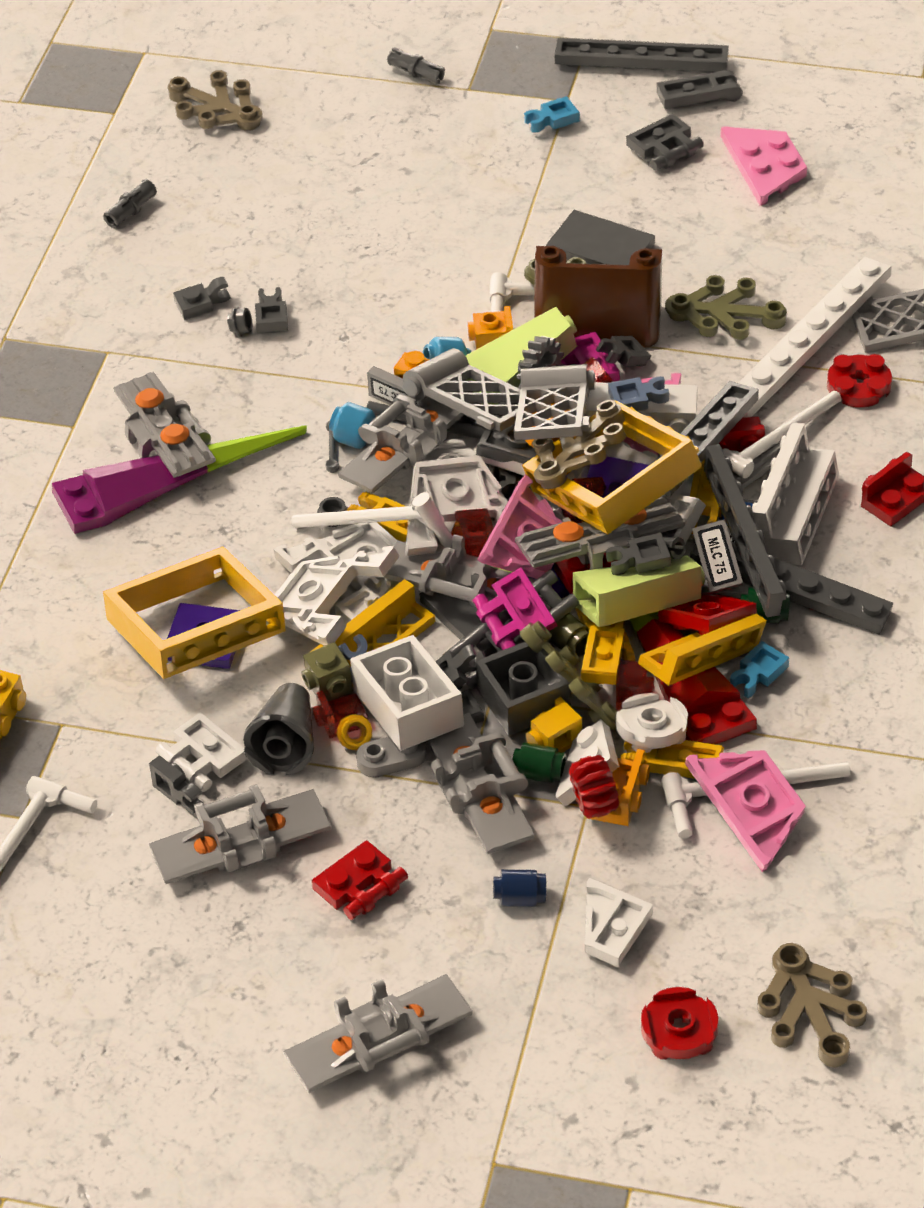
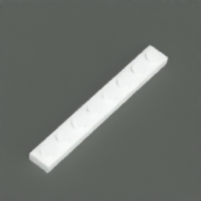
[739,257,891,418]

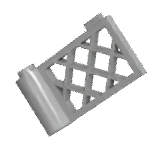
[852,289,924,353]
[402,348,536,432]
[514,364,596,440]

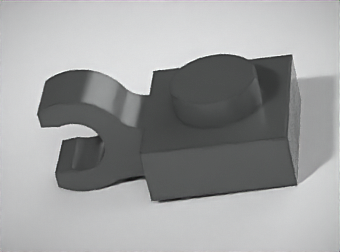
[173,277,231,320]
[435,644,486,689]

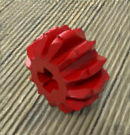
[569,754,619,819]

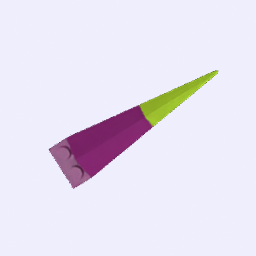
[52,425,307,534]

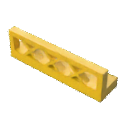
[310,579,435,685]
[638,613,767,686]

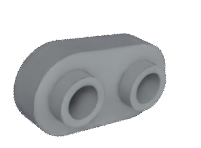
[356,737,427,777]

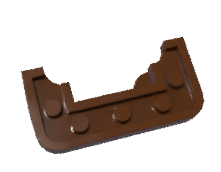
[534,246,662,348]

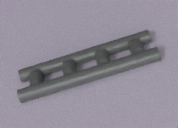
[442,569,580,690]

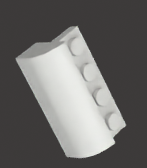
[752,423,839,565]

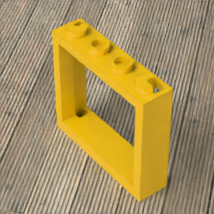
[522,400,702,535]
[103,546,286,679]

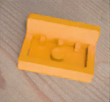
[586,749,650,826]

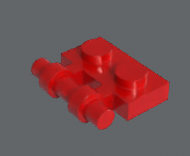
[311,840,408,920]

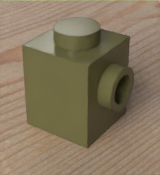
[301,642,353,705]

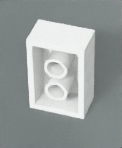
[350,635,464,751]

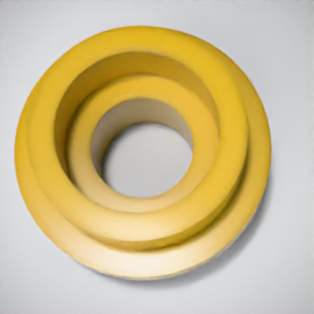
[337,714,372,750]

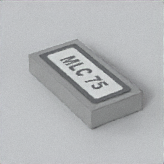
[367,366,422,405]
[692,519,744,595]

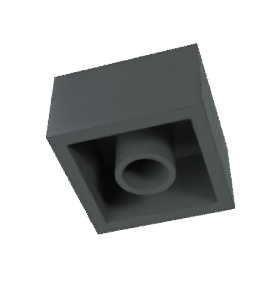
[476,642,571,736]

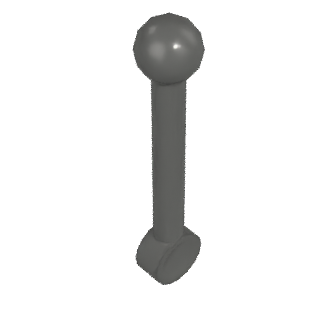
[326,421,339,473]

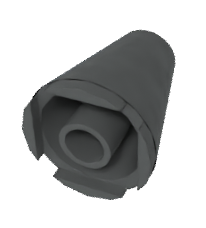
[243,683,314,775]

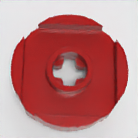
[827,354,892,408]
[641,987,718,1059]

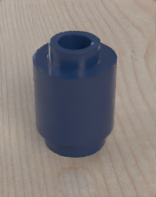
[493,869,546,907]

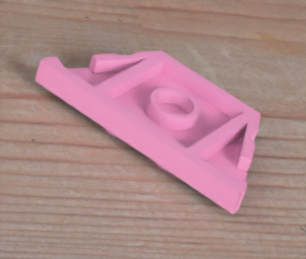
[721,127,807,206]
[477,474,562,579]
[685,750,806,872]

